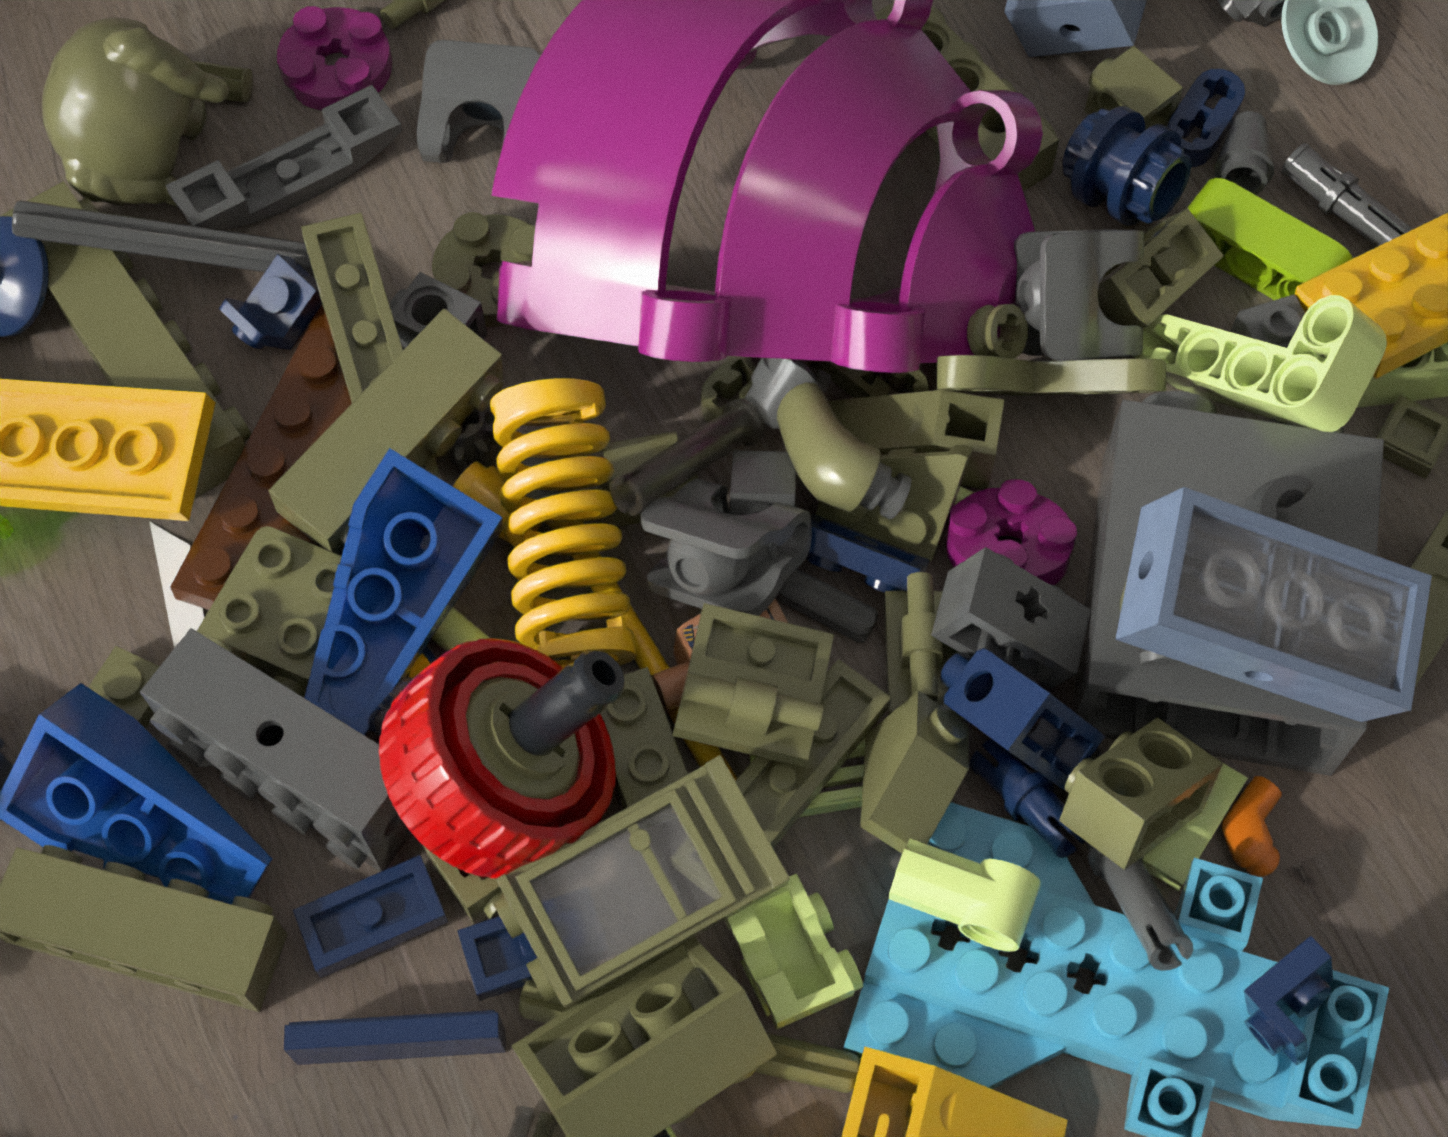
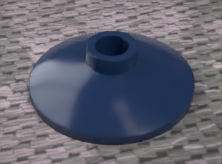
[0,216,49,337]

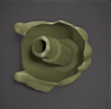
[42,17,230,206]

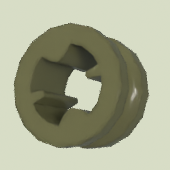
[967,304,1028,359]

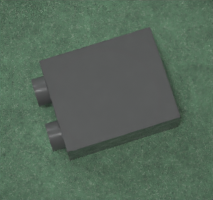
[1072,391,1384,776]

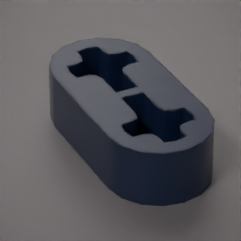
[1167,69,1245,167]

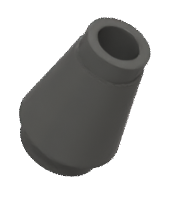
[1215,111,1274,195]

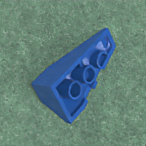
[304,448,504,736]
[0,683,272,904]

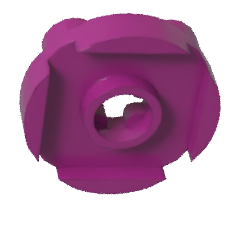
[277,6,393,111]
[947,479,1077,585]

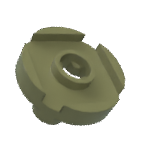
[432,212,535,327]

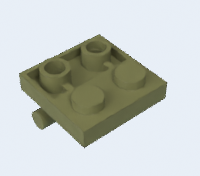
[884,572,967,721]
[672,603,834,767]

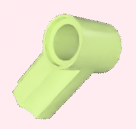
[889,838,1041,951]

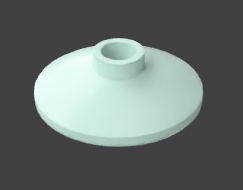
[1282,0,1378,85]

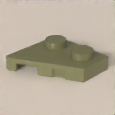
[816,445,974,562]

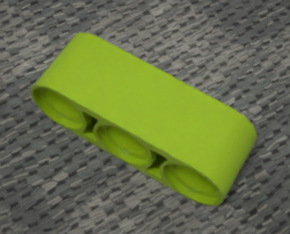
[1187,178,1353,300]

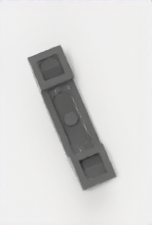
[166,85,402,230]

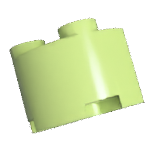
[725,873,863,1029]

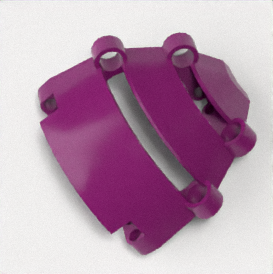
[491,0,1043,373]

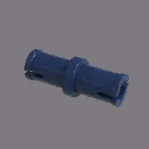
[970,739,1085,858]

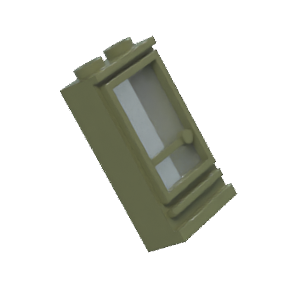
[493,755,790,1009]

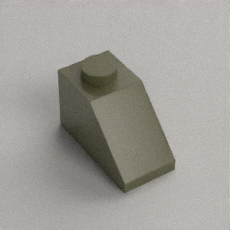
[860,690,969,854]

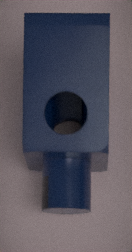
[940,648,1106,790]

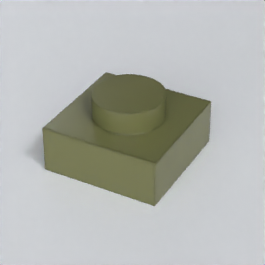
[88,645,160,729]

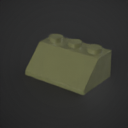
[511,937,777,1137]

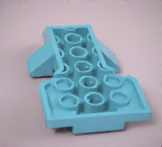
[843,802,1389,1137]

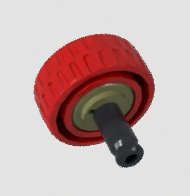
[379,638,625,879]

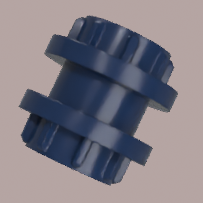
[1062,106,1191,226]

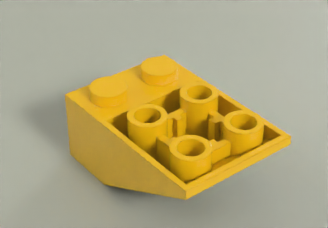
[842,1046,1068,1137]

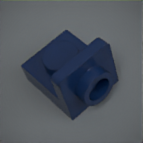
[219,254,322,350]
[1243,936,1333,1065]

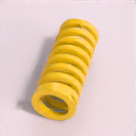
[490,378,637,668]

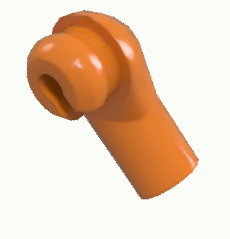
[1222,776,1282,877]

